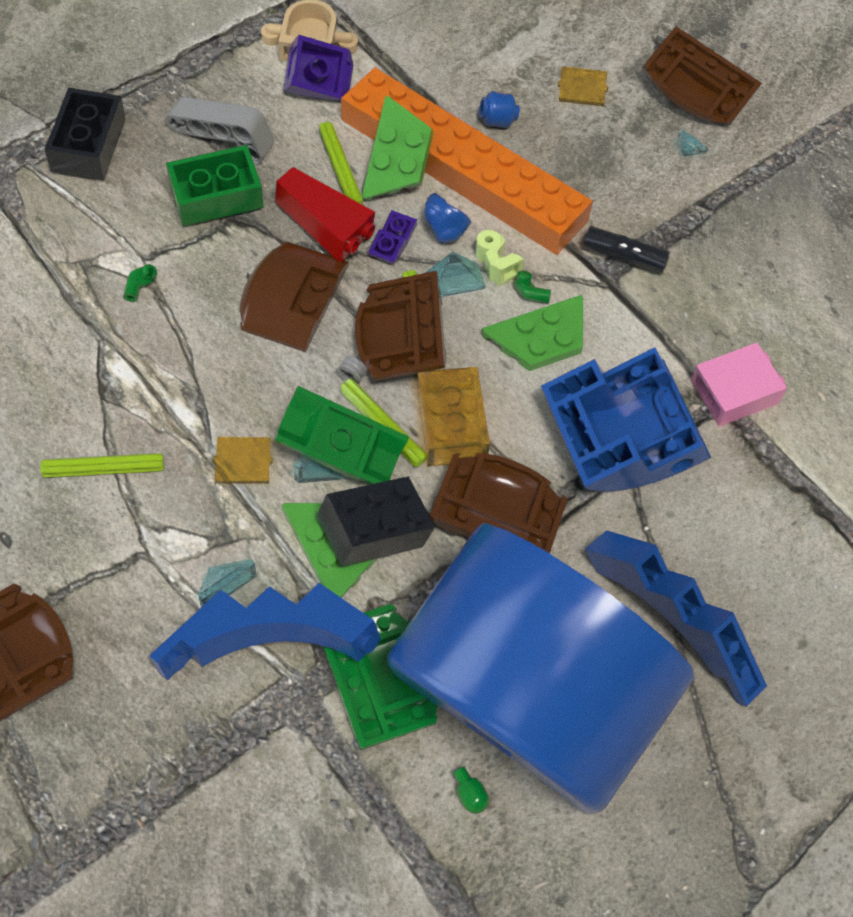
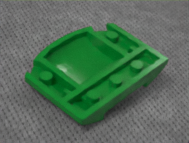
[322,604,438,750]

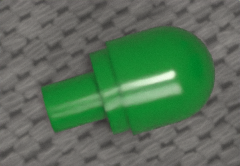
[453,766,489,814]

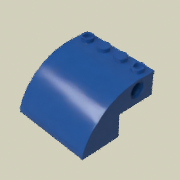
[541,347,712,491]

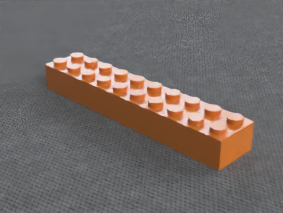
[341,67,593,255]

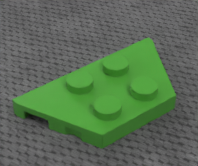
[362,96,434,201]
[481,295,583,371]
[282,503,377,598]

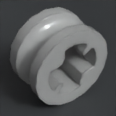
[337,356,367,384]

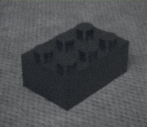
[45,87,125,180]
[317,476,435,567]

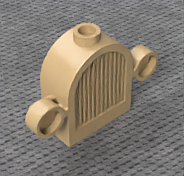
[261,0,358,61]

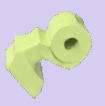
[476,230,524,286]

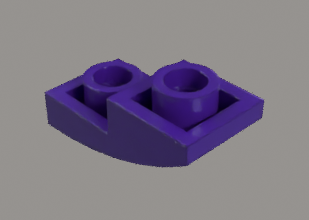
[368,210,417,264]

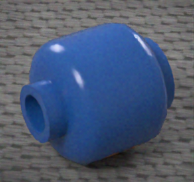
[479,91,520,129]

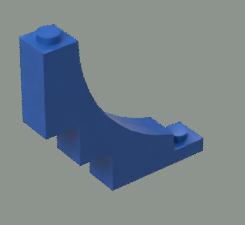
[585,530,767,707]
[149,583,381,680]

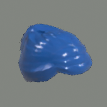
[424,193,471,244]

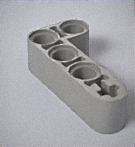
[165,97,274,164]

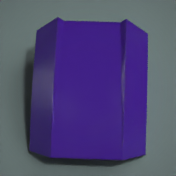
[283,35,354,100]

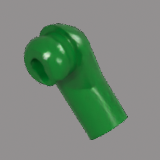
[123,264,157,302]
[514,270,551,304]

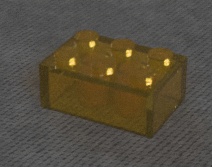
[417,367,490,467]

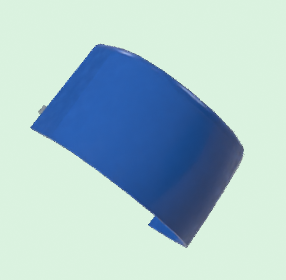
[387,523,695,814]

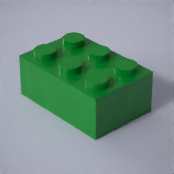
[166,145,264,226]

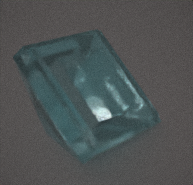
[679,130,709,156]

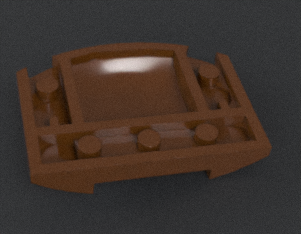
[644,26,762,125]
[240,241,349,352]
[355,271,447,381]
[430,453,568,553]
[0,584,74,721]

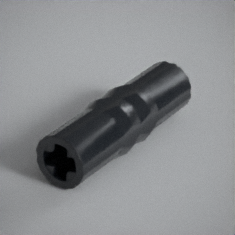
[583,226,670,274]

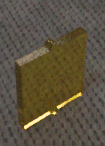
[558,66,608,107]
[213,437,273,484]

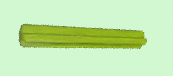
[319,121,363,205]
[341,379,427,467]
[40,453,164,477]

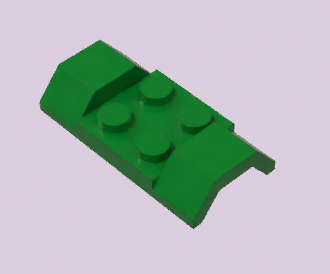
[274,386,409,484]

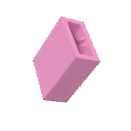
[691,343,787,427]

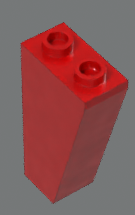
[275,167,375,262]

